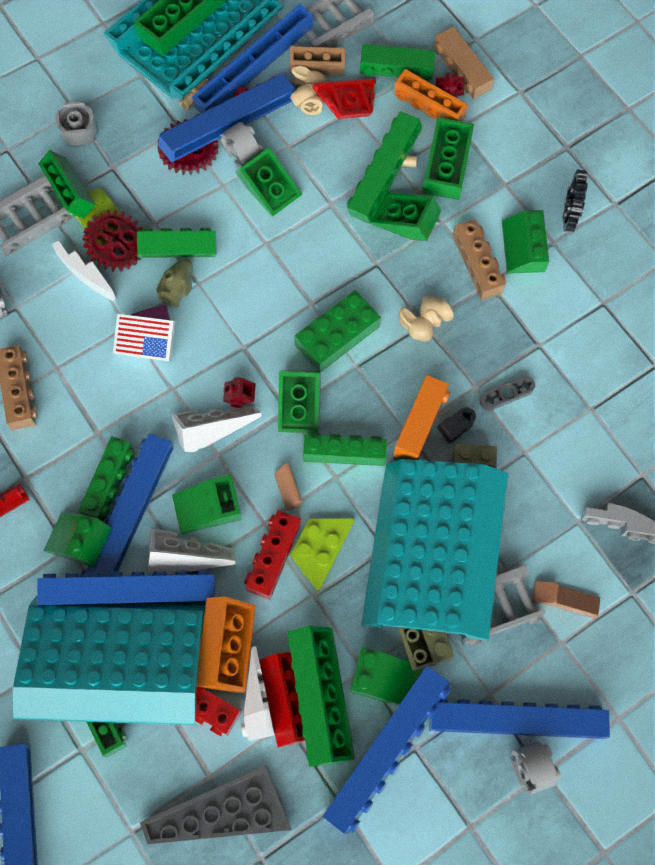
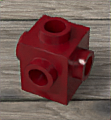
[436,73,465,98]
[223,377,256,408]

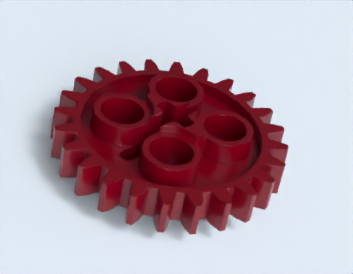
[157,119,219,175]
[82,210,142,272]

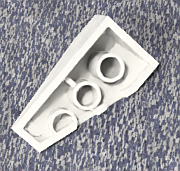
[172,406,261,452]
[147,529,236,575]
[241,646,275,741]

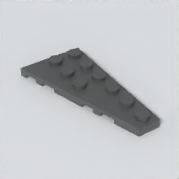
[140,765,292,844]

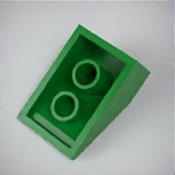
[235,147,302,217]
[371,192,442,241]
[278,370,321,433]
[43,513,112,567]
[350,647,423,706]

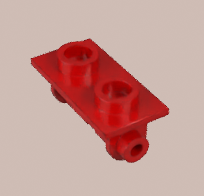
[0,483,30,517]

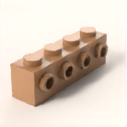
[433,26,494,99]
[453,219,506,300]
[0,345,38,430]

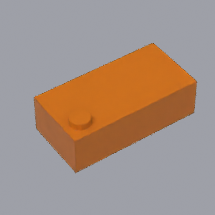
[393,375,451,461]
[197,596,256,693]

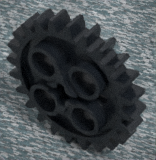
[562,169,588,233]

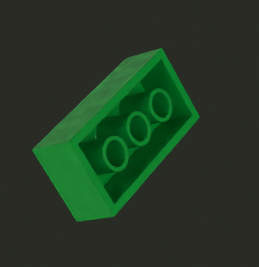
[422,117,474,200]
[294,290,381,372]

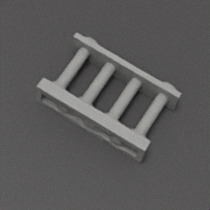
[306,0,374,48]
[0,176,72,256]
[462,565,546,647]

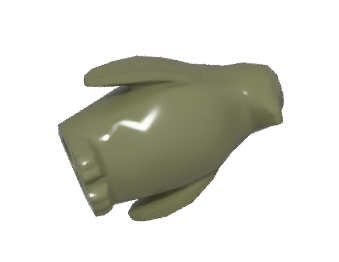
[157,259,193,307]

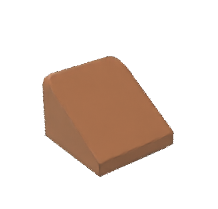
[532,581,559,606]

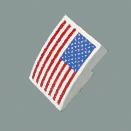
[113,314,176,361]

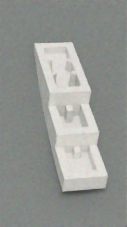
[52,240,116,301]

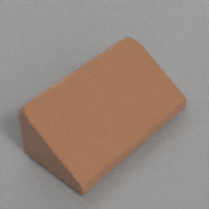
[275,463,302,511]
[554,586,600,618]

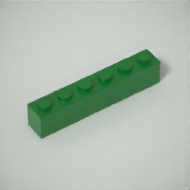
[347,111,422,224]

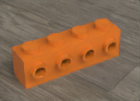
[394,69,468,122]

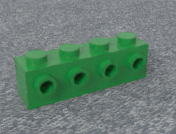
[360,44,435,80]
[38,150,96,219]
[137,228,217,258]
[303,433,387,466]
[78,436,134,522]
[86,722,128,758]

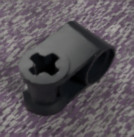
[436,407,476,444]

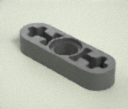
[480,376,535,411]

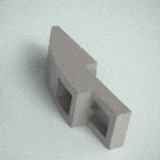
[581,503,655,544]

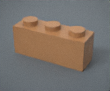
[290,46,345,75]

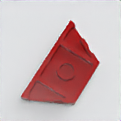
[313,79,376,119]

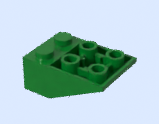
[172,474,242,535]

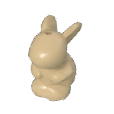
[290,65,328,115]
[399,295,454,342]

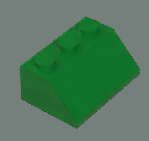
[502,210,549,274]

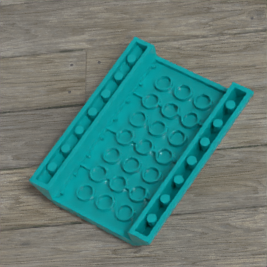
[104,0,284,99]
[361,459,509,641]
[13,596,206,725]

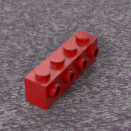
[244,510,301,600]
[259,652,305,748]
[195,686,241,737]

